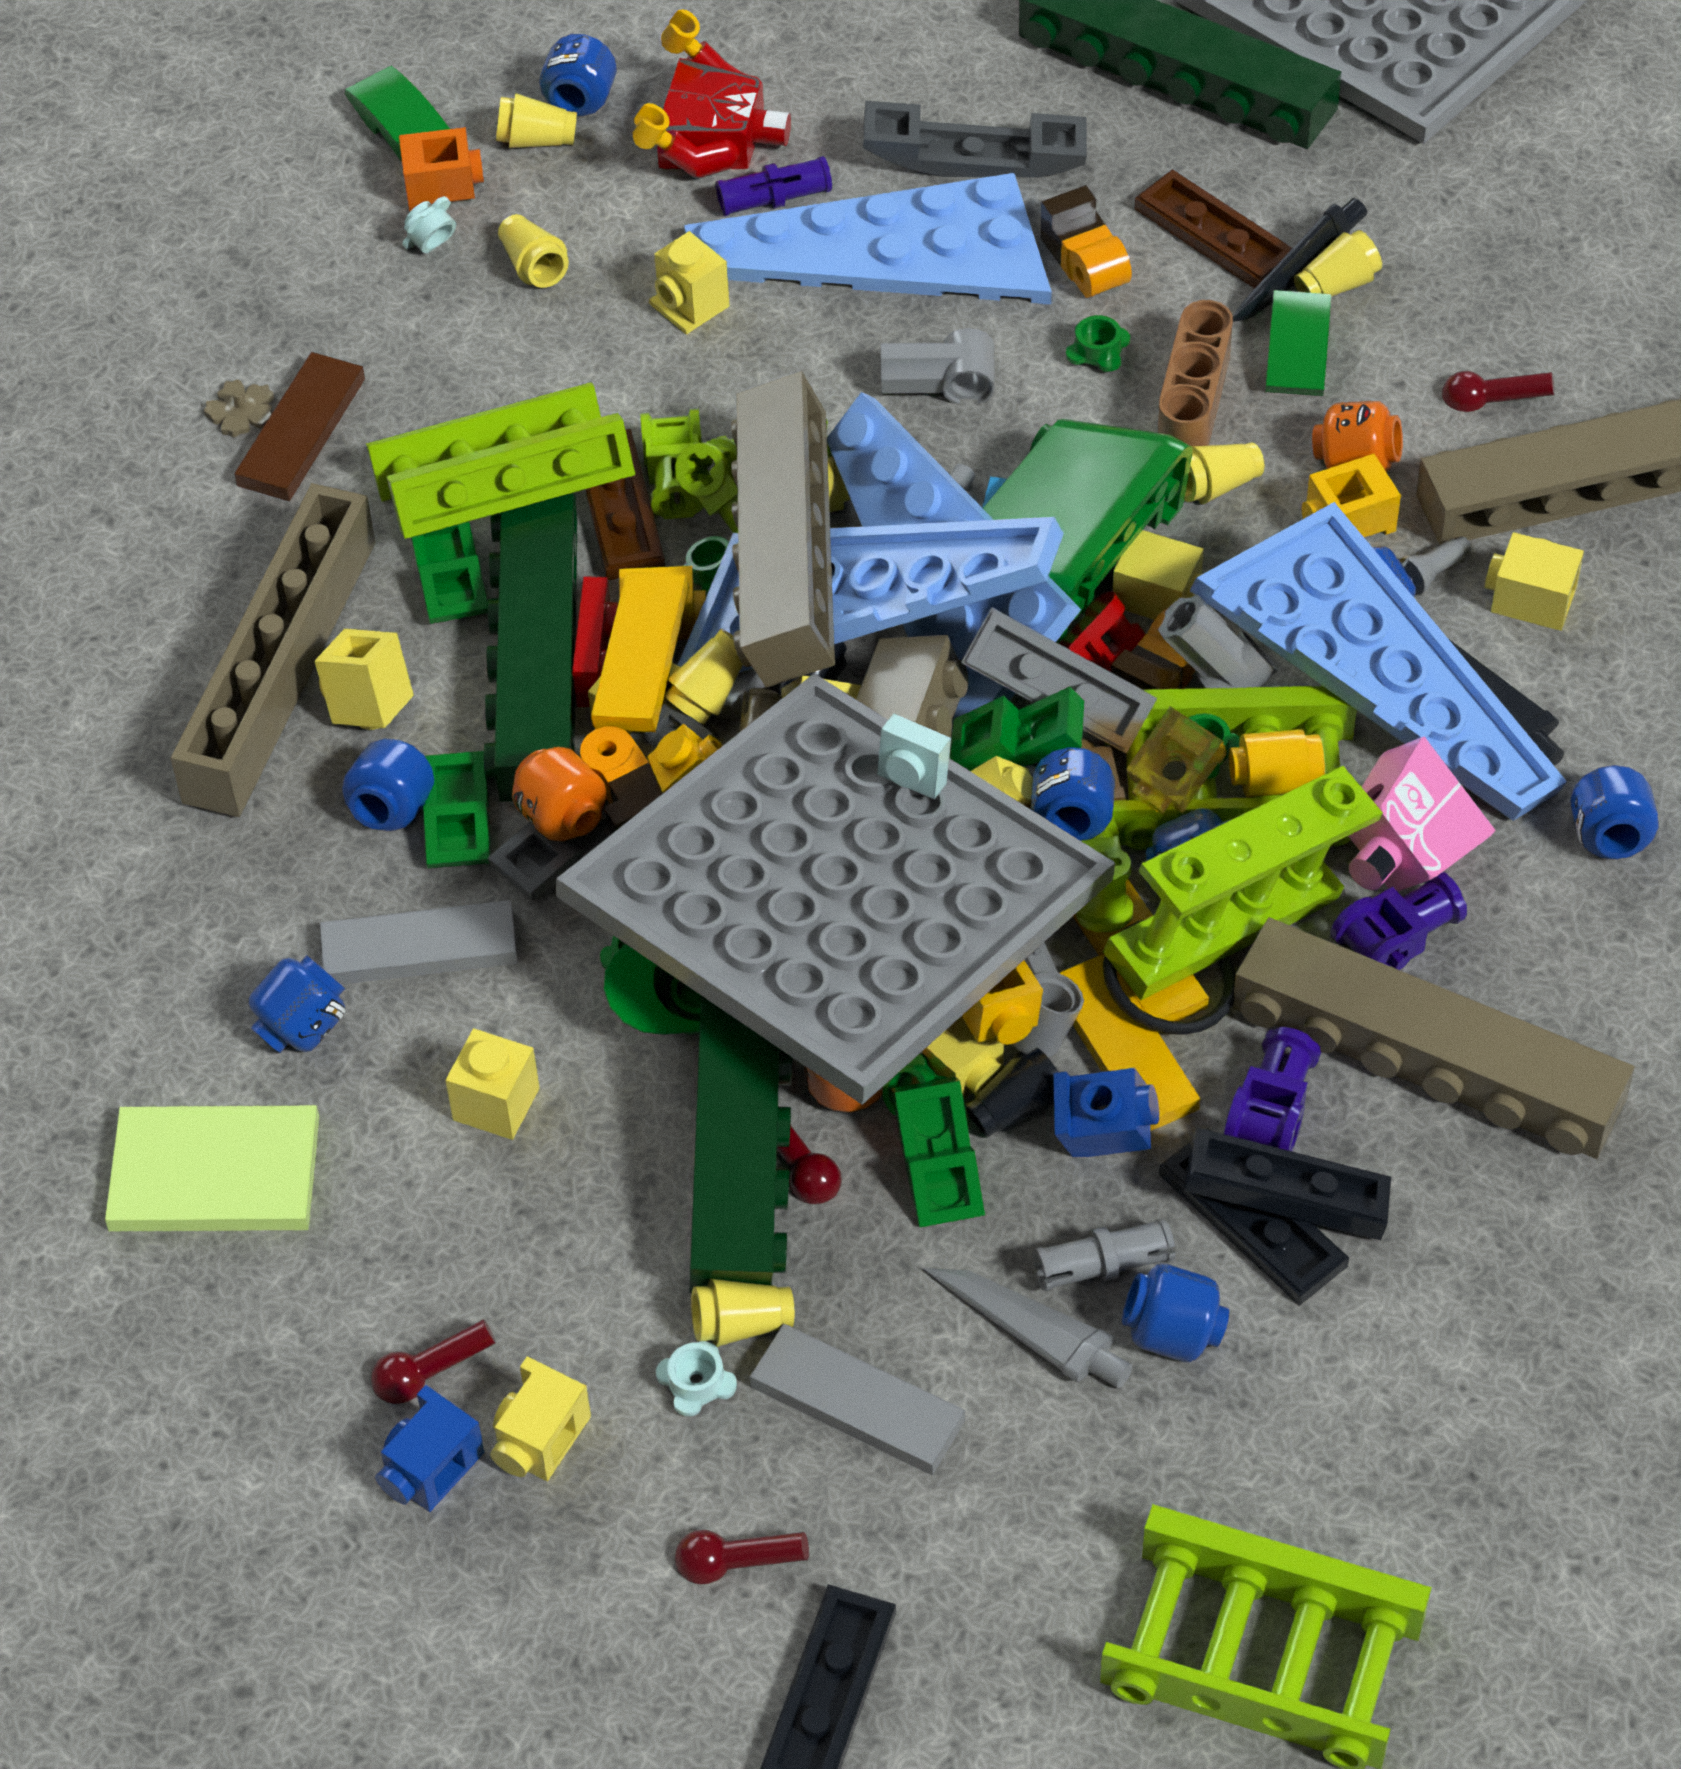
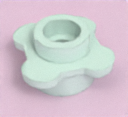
[402,196,456,253]
[656,1341,737,1416]

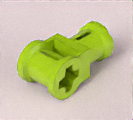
[640,409,703,519]
[675,438,738,533]
[1076,816,1134,932]

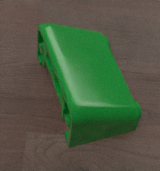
[983,418,1193,643]

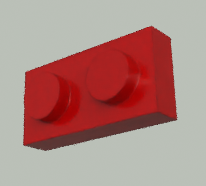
[572,577,619,707]

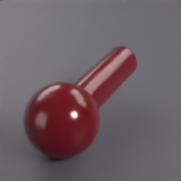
[1442,371,1555,412]
[777,1125,842,1204]
[371,1319,496,1404]
[675,1530,809,1584]

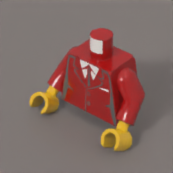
[633,9,791,178]

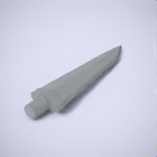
[922,1268,1133,1388]

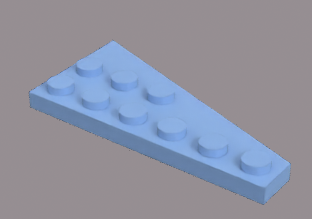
[684,173,1052,304]
[827,392,1081,732]
[1190,502,1567,821]
[677,517,1064,672]

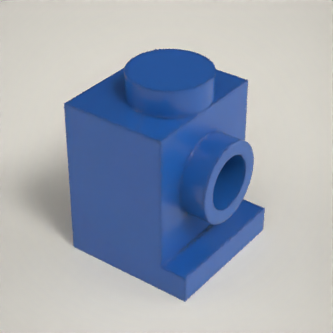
[1054,1068,1159,1157]
[375,1385,485,1512]

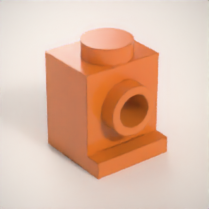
[399,127,484,211]

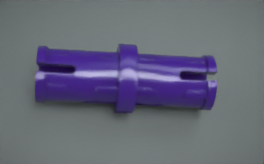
[715,156,832,216]

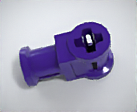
[1330,872,1467,970]
[1224,1027,1321,1151]

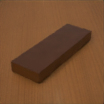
[1134,169,1292,289]
[234,352,365,502]
[585,429,665,580]

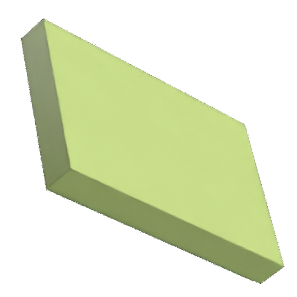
[105,1105,319,1231]

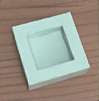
[877,714,951,799]

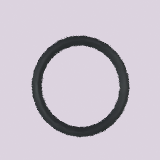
[1103,920,1236,1035]

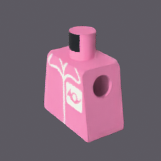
[1349,736,1496,892]

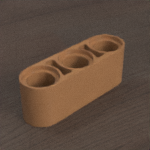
[1158,300,1233,446]

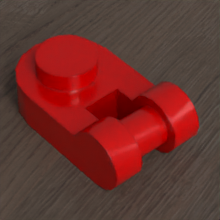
[1059,591,1146,672]

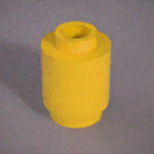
[1229,729,1325,797]

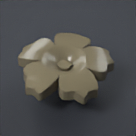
[204,379,274,437]

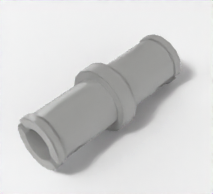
[1032,1218,1175,1291]

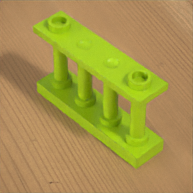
[366,382,635,539]
[1105,686,1357,850]
[1103,766,1383,1000]
[1100,1504,1432,1769]

